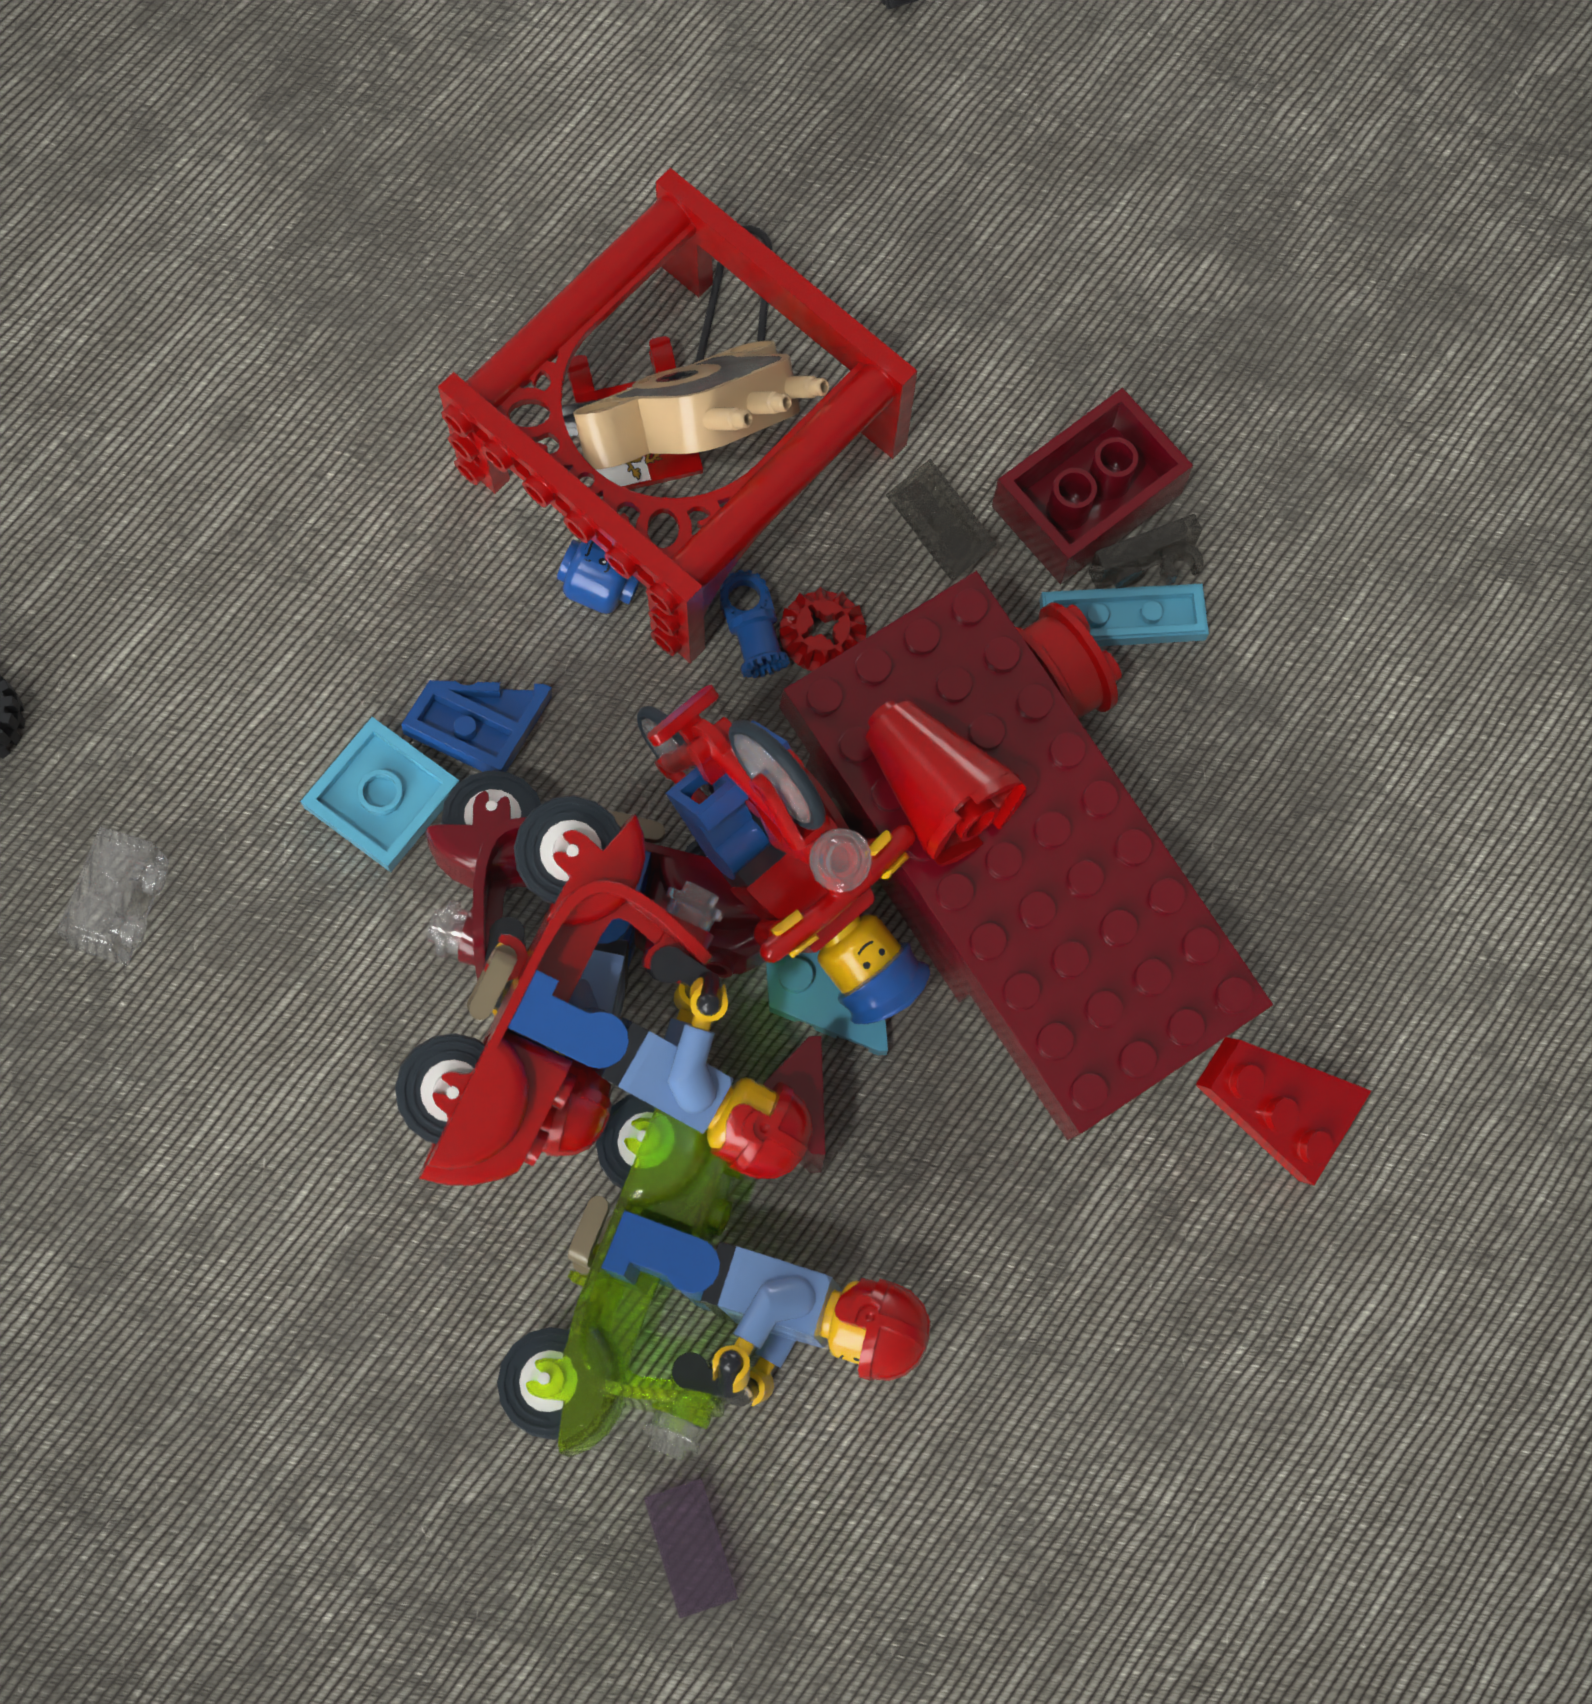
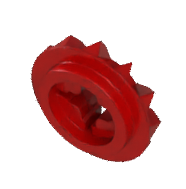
[779,587,867,671]

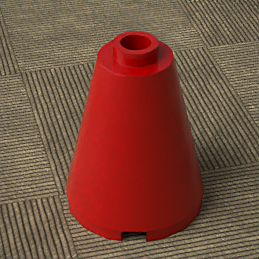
[866,700,1027,866]

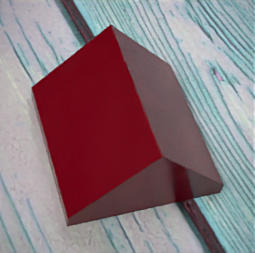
[763,1036,825,1173]

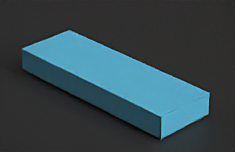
[1039,584,1209,647]

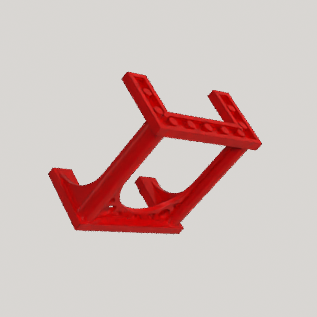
[438,167,918,664]

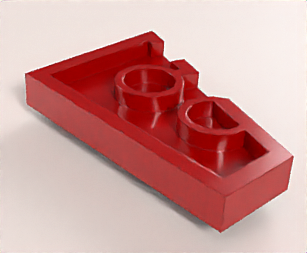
[1195,1037,1371,1186]

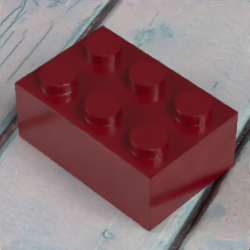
[991,387,1194,585]

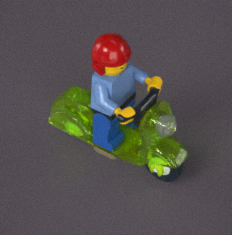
[497,1094,931,1461]

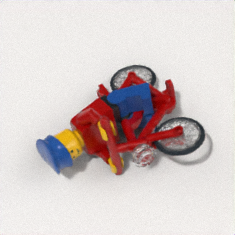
[637,685,930,1024]

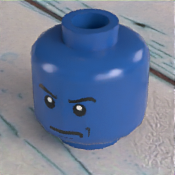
[557,539,640,614]

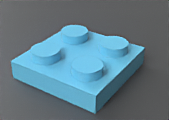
[300,717,460,872]

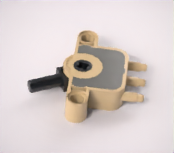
[562,340,829,470]

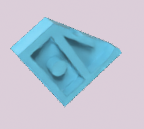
[765,950,888,1056]

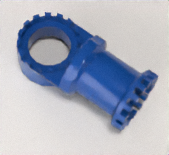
[720,570,790,678]

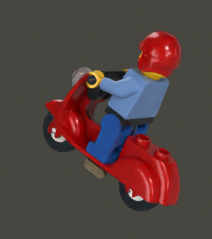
[395,795,813,1186]

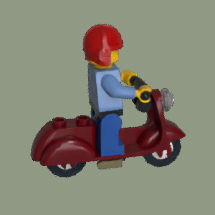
[426,771,765,1157]

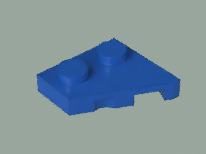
[402,680,552,772]

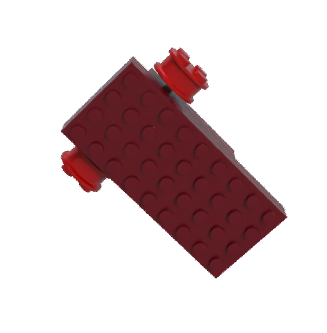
[779,570,1273,1140]

